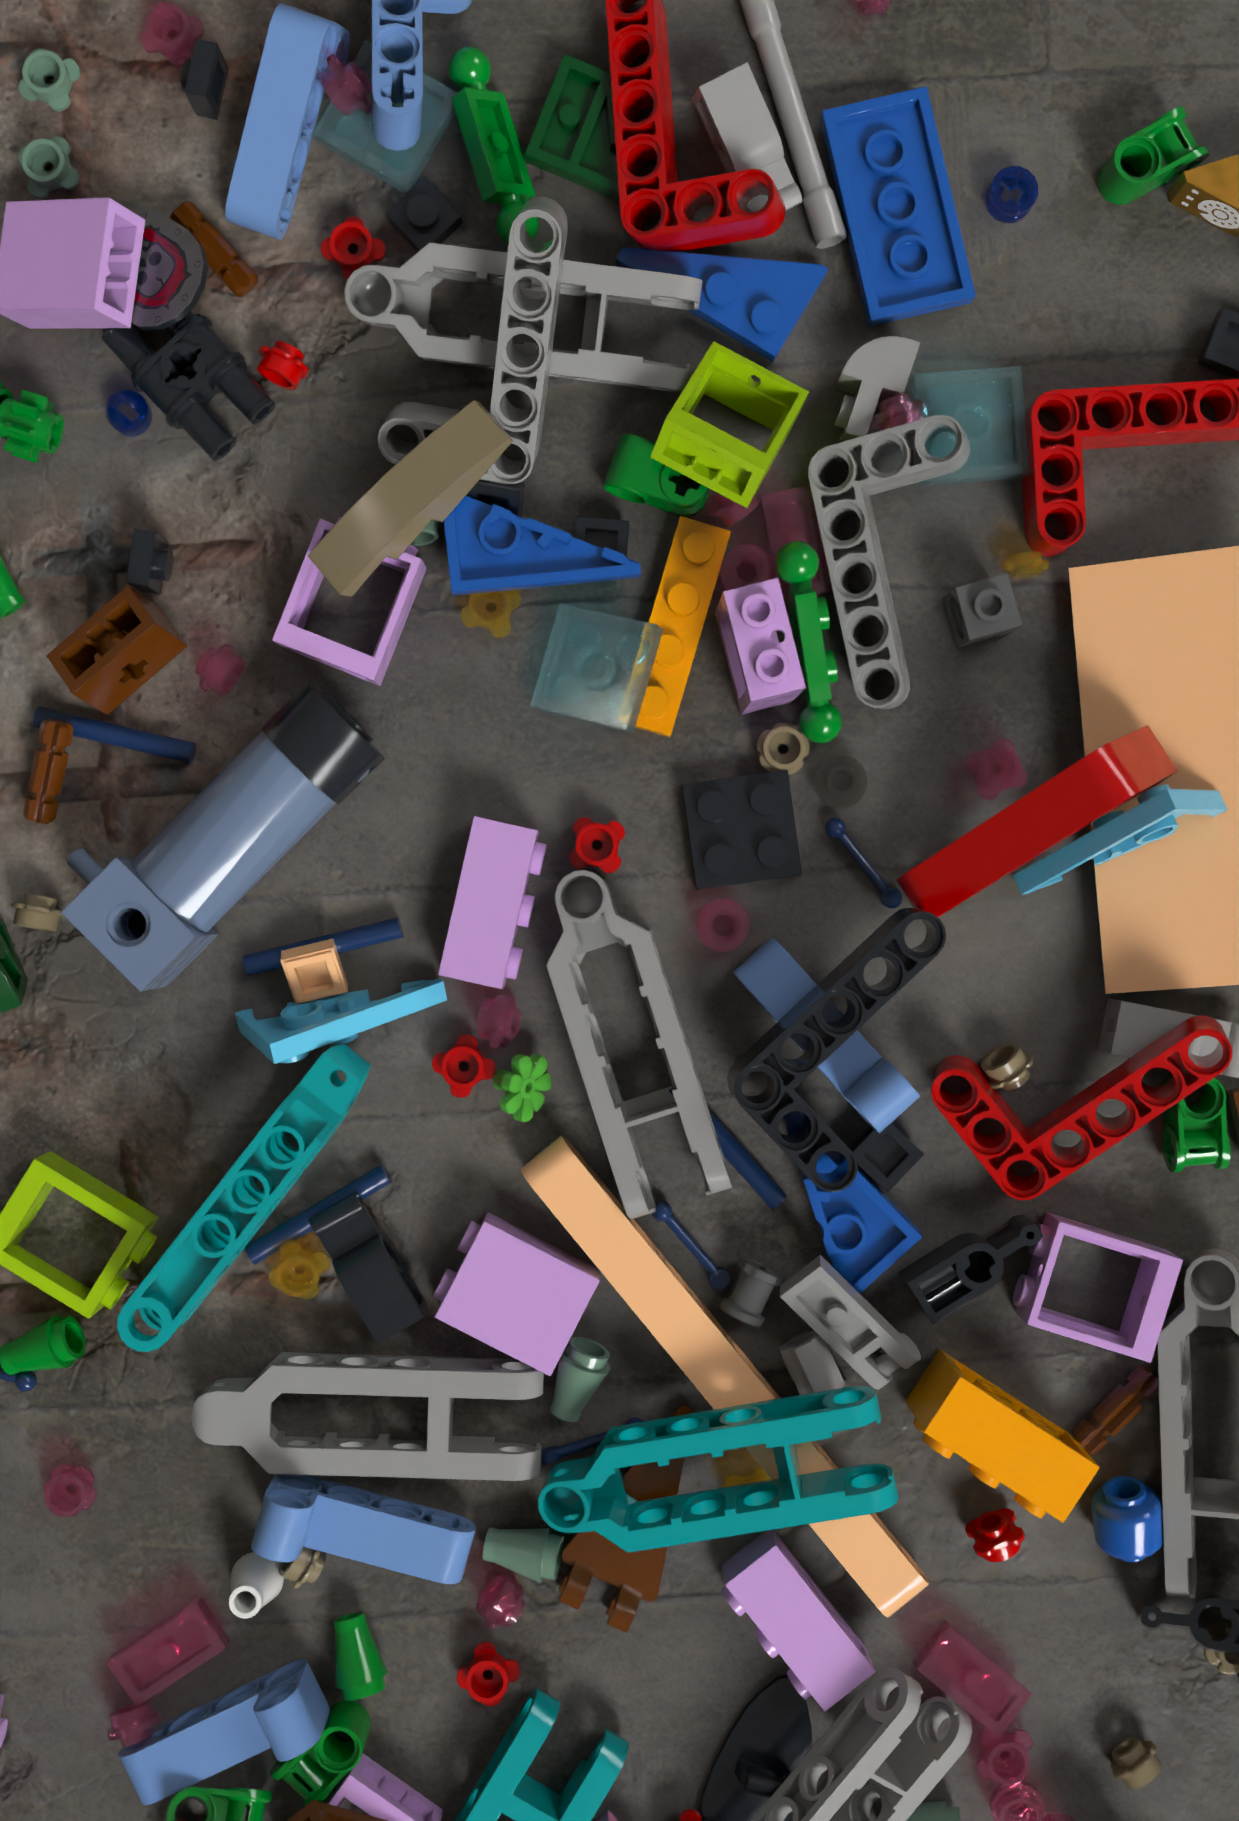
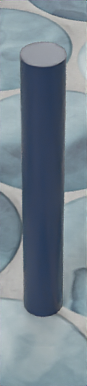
[33,706,196,763]
[243,917,404,976]
[669,1087,787,1209]
[245,1164,392,1265]

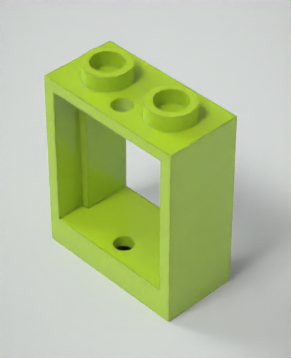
[650,341,809,508]
[0,1151,159,1319]

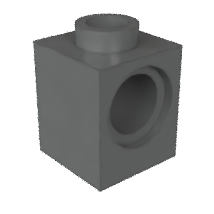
[943,573,1022,649]

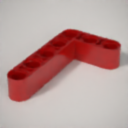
[605,0,786,252]
[1019,379,1239,557]
[896,725,1178,925]
[931,1016,1232,1200]

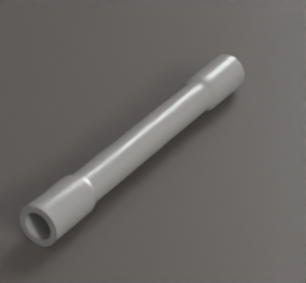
[740,0,847,249]

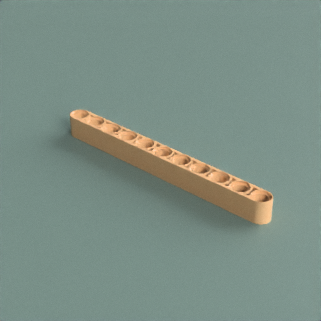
[520,1135,929,1618]

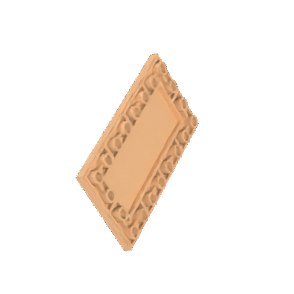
[1068,546,1239,994]

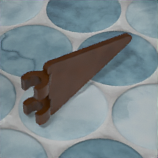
[558,1404,693,1633]

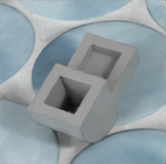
[834,336,920,443]

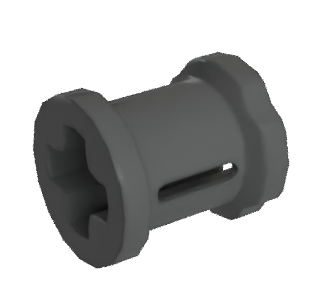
[719,1257,784,1327]

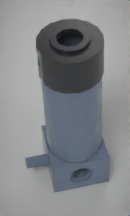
[61,682,385,992]

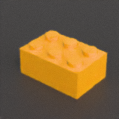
[905,1349,1100,1523]

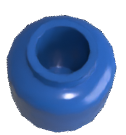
[1090,1476,1164,1562]

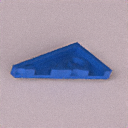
[615,247,828,362]
[444,496,641,596]
[784,1111,922,1294]

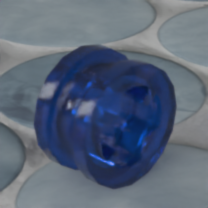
[985,166,1038,223]

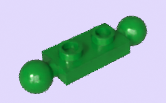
[448,46,539,244]
[775,541,842,743]

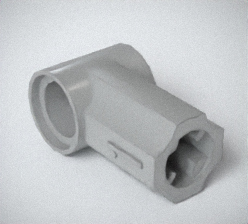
[779,1330,860,1446]

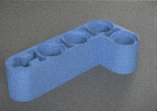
[372,0,472,151]
[225,3,350,240]
[732,937,920,1133]
[251,1474,476,1584]
[118,1658,330,1805]

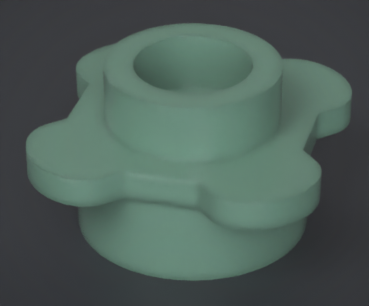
[18,48,81,112]
[18,137,80,199]

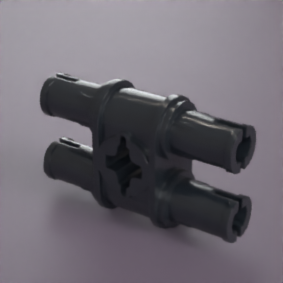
[102,311,275,461]

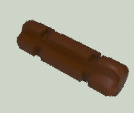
[170,201,258,298]
[23,719,74,824]
[1071,1365,1159,1456]

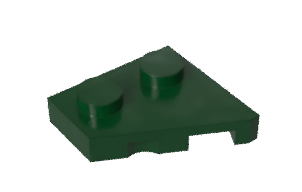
[525,54,619,202]

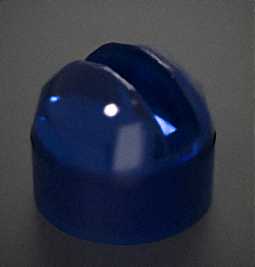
[106,390,152,437]

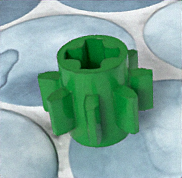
[0,389,64,463]

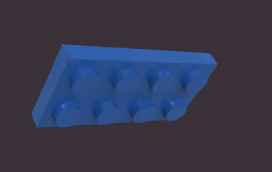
[820,86,976,327]

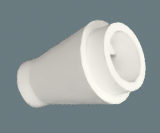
[229,1552,284,1619]

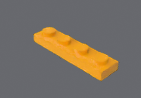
[619,516,731,738]

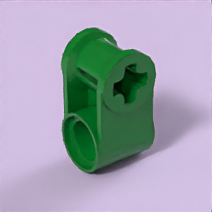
[1097,106,1210,205]
[603,434,708,517]
[1162,1072,1231,1172]
[270,1700,371,1807]
[164,1787,272,1821]

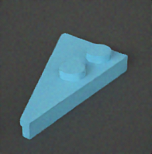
[1013,784,1227,895]
[235,978,447,1064]

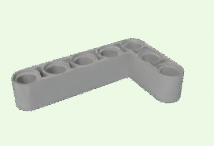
[377,197,568,484]
[808,415,970,710]

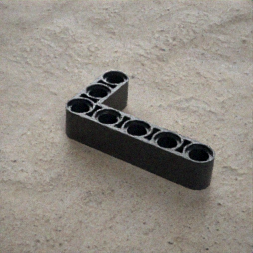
[727,907,946,1193]

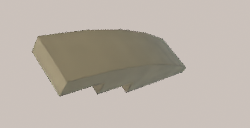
[308,400,513,597]

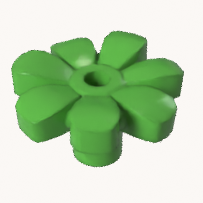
[493,1054,552,1122]

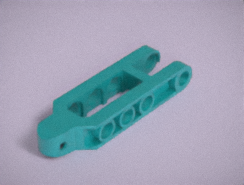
[117,1044,372,1352]
[538,1386,899,1553]
[454,1687,629,1821]

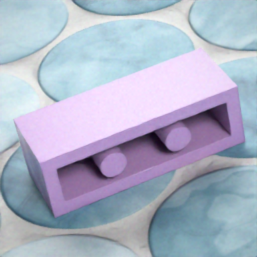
[438,816,547,989]
[721,1530,876,1712]

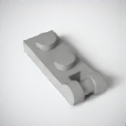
[780,1255,921,1390]

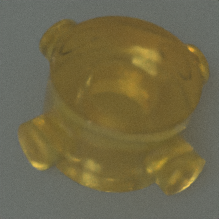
[1003,552,1049,579]

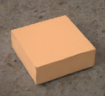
[280,939,348,1005]

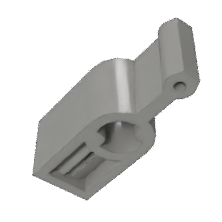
[692,62,803,213]
[1098,998,1239,1078]

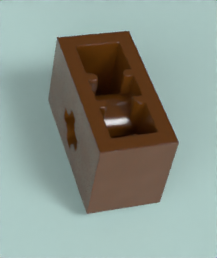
[46,585,188,715]

